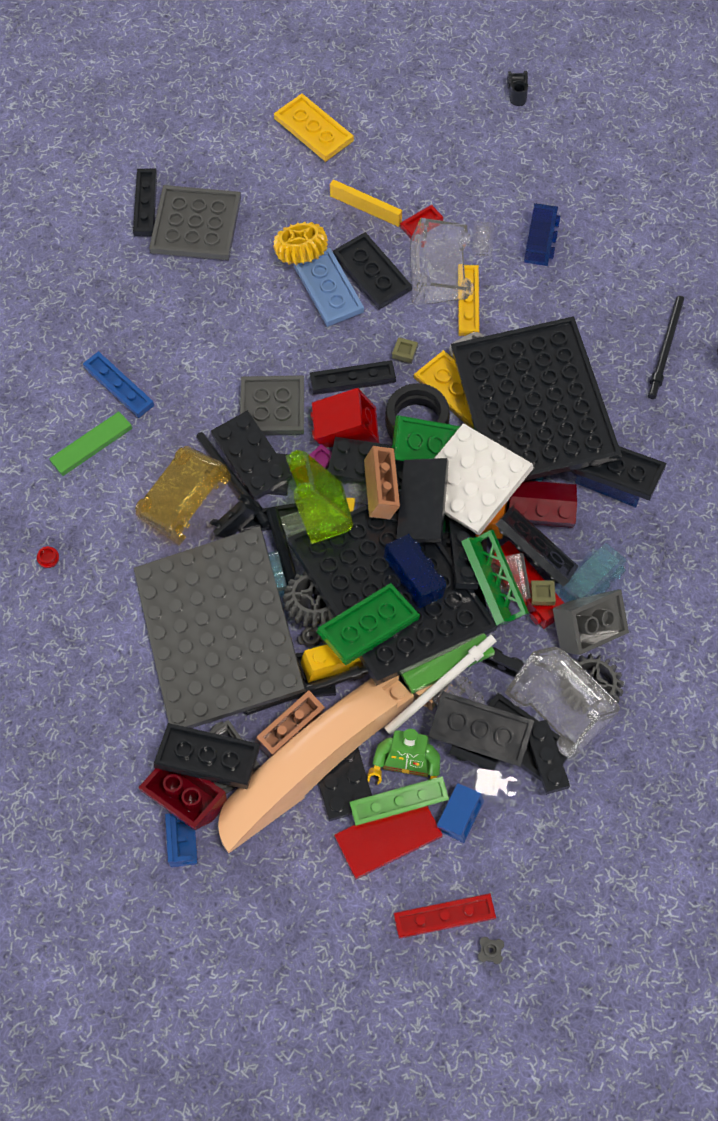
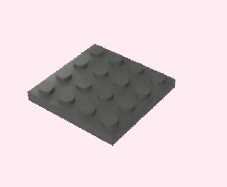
[149,185,241,260]

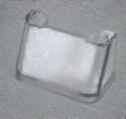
[410,218,474,305]
[504,647,620,758]

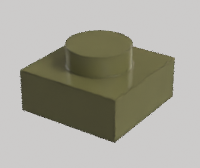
[392,337,418,364]
[531,581,556,605]

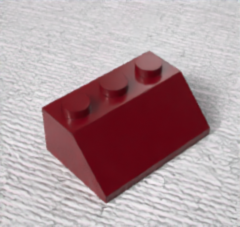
[508,480,577,528]
[138,768,227,830]

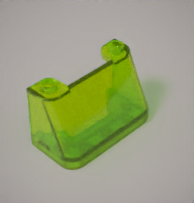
[286,450,353,544]

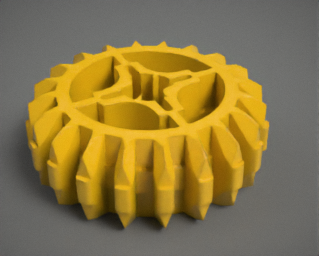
[273,221,328,265]

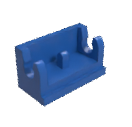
[437,783,484,843]
[165,813,198,867]

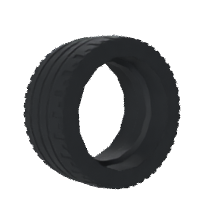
[385,383,450,441]

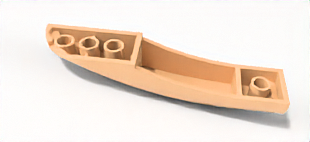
[218,675,414,853]

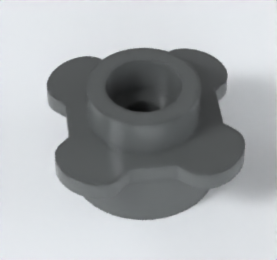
[298,625,324,649]
[478,937,504,964]

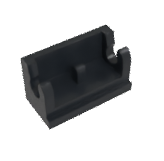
[209,494,260,538]

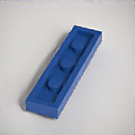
[83,351,154,418]

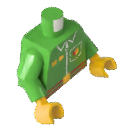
[367,729,440,785]

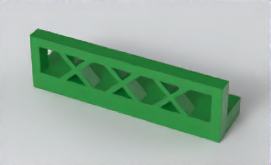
[461,530,529,625]

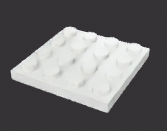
[435,423,534,536]

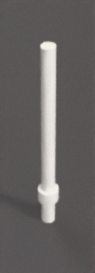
[384,634,497,735]

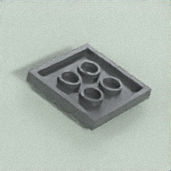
[240,375,304,435]

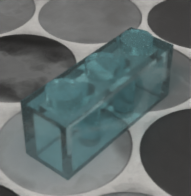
[559,543,627,602]

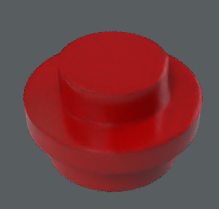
[37,546,59,568]

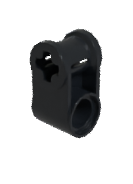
[507,71,528,106]

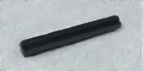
[266,506,297,586]

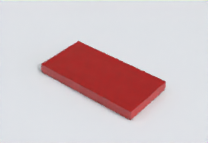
[334,806,443,880]

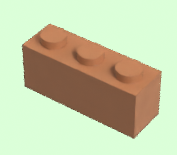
[364,446,400,519]
[254,691,325,758]

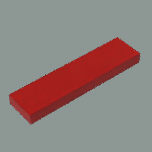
[394,893,496,939]

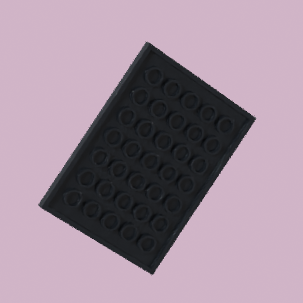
[451,316,622,481]
[287,491,498,686]

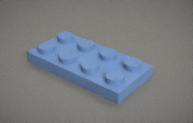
[293,248,364,327]

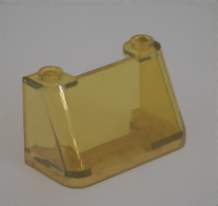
[135,446,232,546]

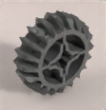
[283,571,334,629]
[560,653,624,716]

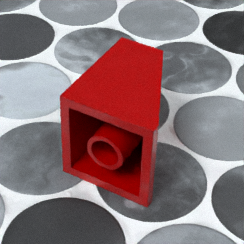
[311,388,379,448]

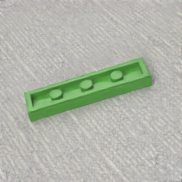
[49,411,132,476]
[401,634,495,694]
[349,776,449,826]

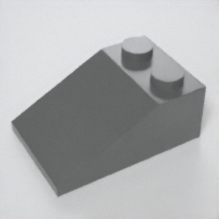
[553,589,629,655]

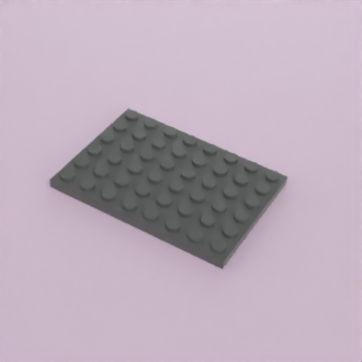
[133,526,306,728]

